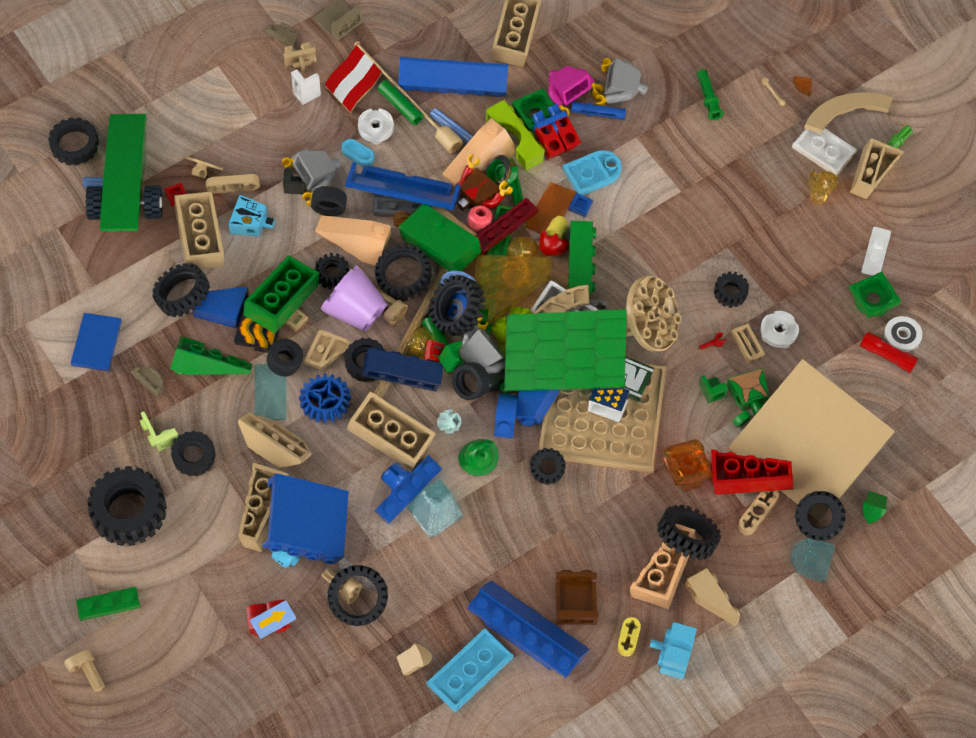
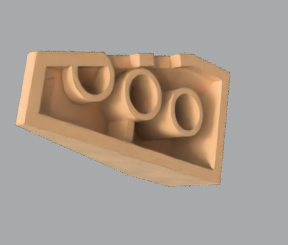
[442,119,517,186]
[315,215,391,267]

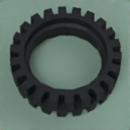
[375,244,432,301]
[152,263,210,317]
[327,565,388,626]

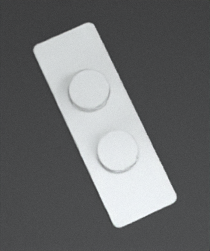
[861,227,891,276]

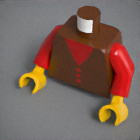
[456,154,513,211]

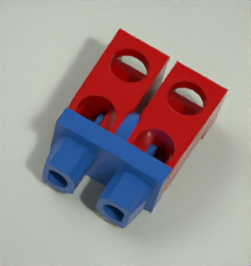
[532,104,582,161]

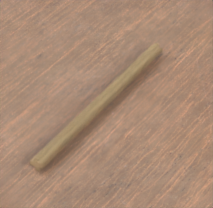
[374,266,449,399]

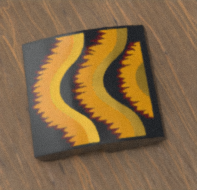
[234,308,280,353]

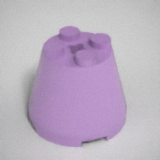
[321,265,388,332]

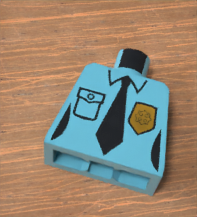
[228,195,275,237]

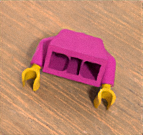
[548,66,603,117]

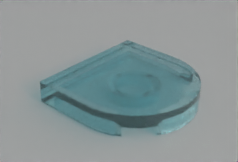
[790,538,836,583]

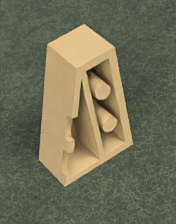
[850,138,904,199]

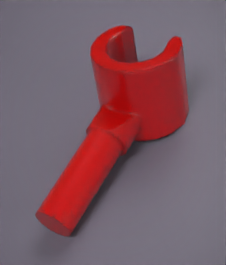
[699,332,726,350]

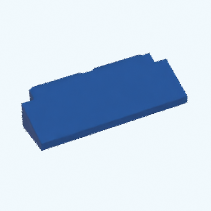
[345,162,460,210]

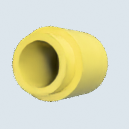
[546,216,569,239]

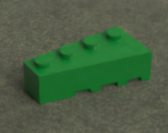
[568,220,596,299]

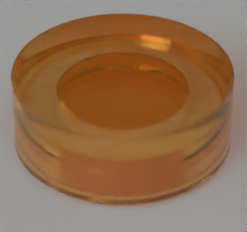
[393,211,411,227]

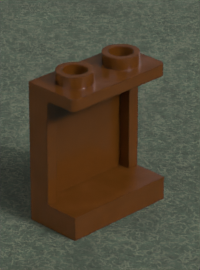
[555,570,598,625]

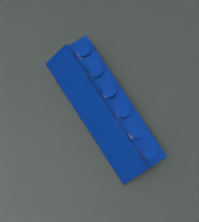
[398,57,508,97]
[468,580,590,679]

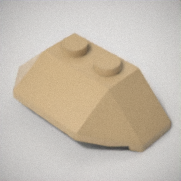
[238,412,312,468]

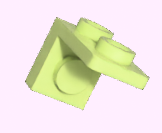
[139,411,178,452]

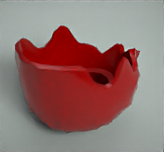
[539,231,569,257]

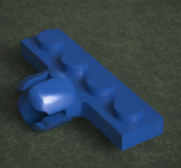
[374,455,442,524]

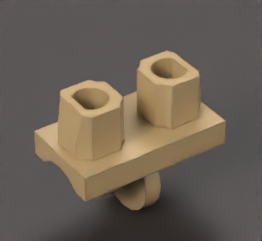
[283,42,317,72]

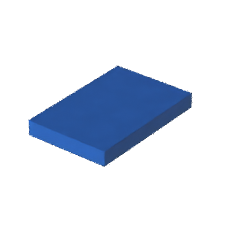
[71,313,122,372]

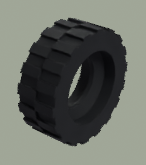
[345,338,386,382]
[171,431,216,476]

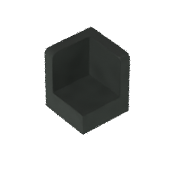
[283,168,307,194]

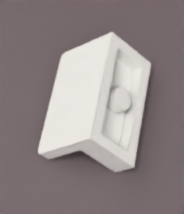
[291,69,321,105]

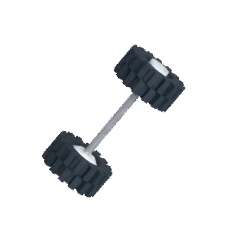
[85,185,163,220]

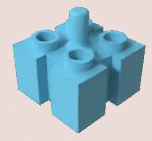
[650,622,697,679]

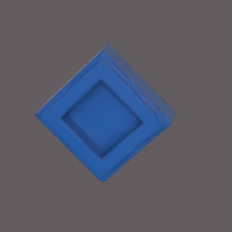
[569,193,593,217]

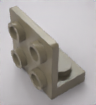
[314,0,363,41]

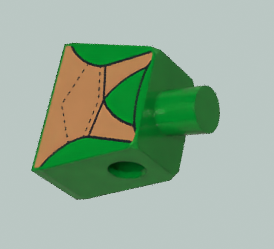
[726,368,769,416]

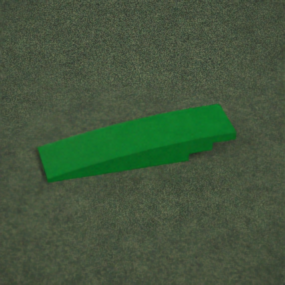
[100,113,147,232]

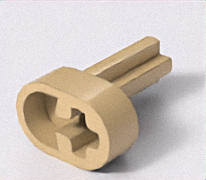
[377,287,408,325]
[321,568,362,604]
[64,649,105,692]

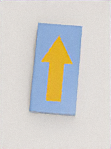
[250,600,296,639]

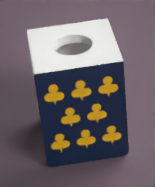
[588,388,629,422]

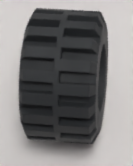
[795,491,846,541]

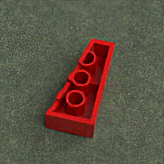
[711,449,794,495]

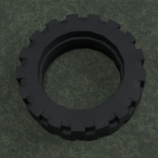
[48,117,99,166]

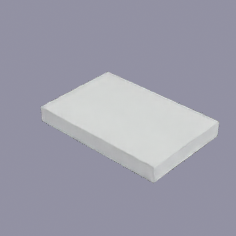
[792,128,858,177]

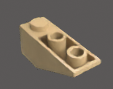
[685,568,740,626]

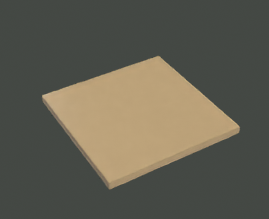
[728,359,895,523]
[538,361,666,473]

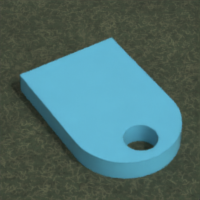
[562,150,622,196]

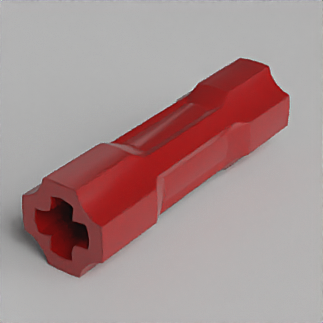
[860,331,919,373]

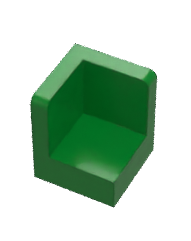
[438,341,465,373]
[699,375,728,403]

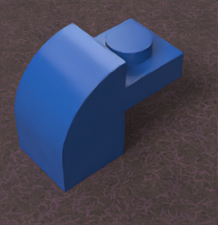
[494,393,518,438]

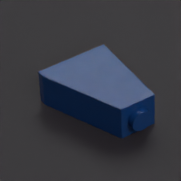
[192,287,249,329]
[516,390,560,426]

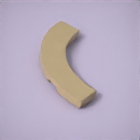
[804,92,893,134]
[534,285,590,314]

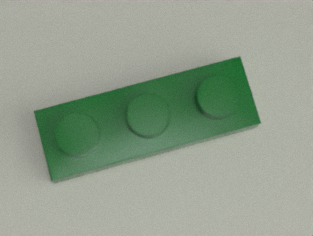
[76,587,141,621]

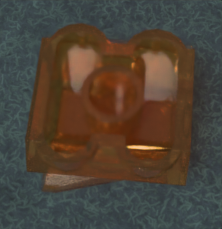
[662,439,713,491]

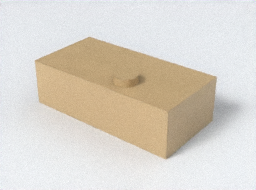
[489,0,542,68]
[174,192,224,269]
[347,391,436,471]

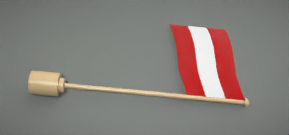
[325,41,463,154]

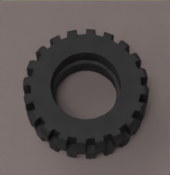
[87,466,167,546]

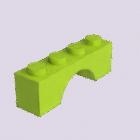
[486,100,545,171]

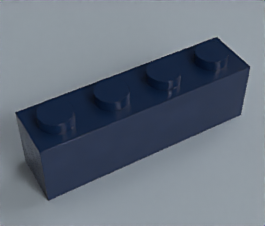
[362,347,443,392]

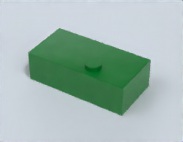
[399,204,481,272]
[244,255,320,334]

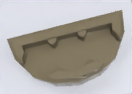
[265,23,297,49]
[131,367,164,398]

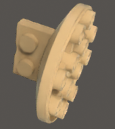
[626,276,681,352]

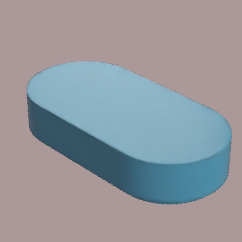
[341,139,375,167]

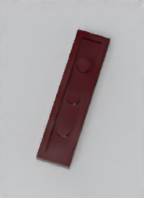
[475,197,539,255]

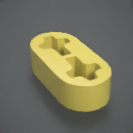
[617,617,641,656]

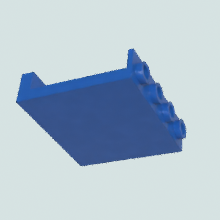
[262,473,349,565]

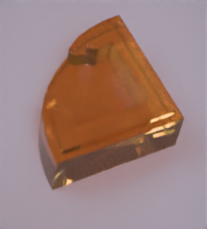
[793,76,812,96]

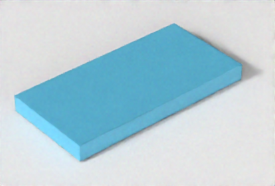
[426,628,514,713]

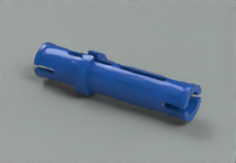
[571,101,626,120]

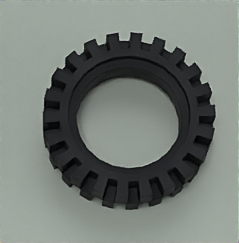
[429,275,485,336]
[657,505,721,560]

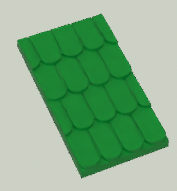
[504,310,626,392]

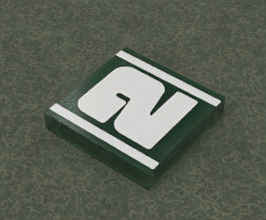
[624,356,654,402]

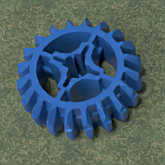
[299,373,351,424]

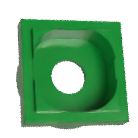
[512,88,554,131]
[849,271,901,319]

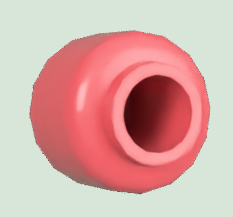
[467,206,492,233]

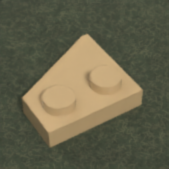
[304,329,353,370]

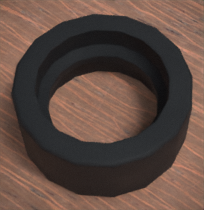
[311,186,347,216]
[452,362,490,400]

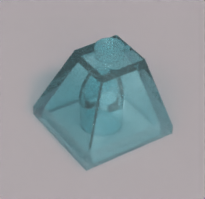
[408,478,463,538]

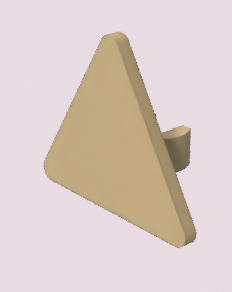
[185,156,223,178]

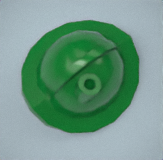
[458,439,499,476]

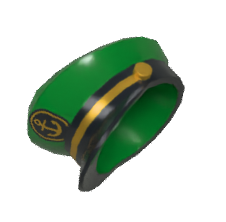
[485,155,518,187]

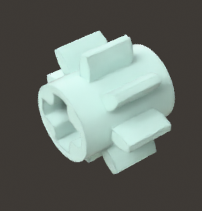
[437,409,461,434]

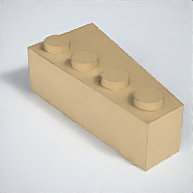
[238,463,290,552]

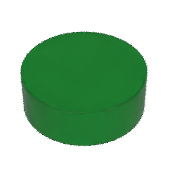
[732,410,751,428]

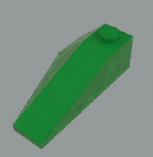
[170,336,252,375]

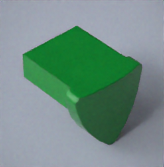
[863,491,888,524]

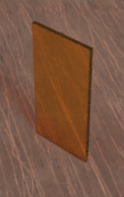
[525,182,577,233]

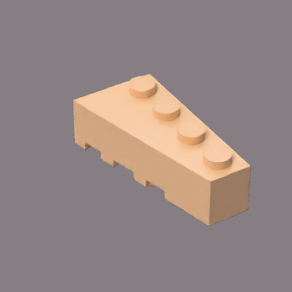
[630,524,696,609]

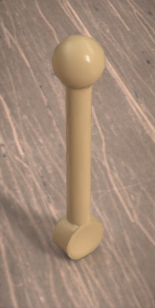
[761,78,785,106]

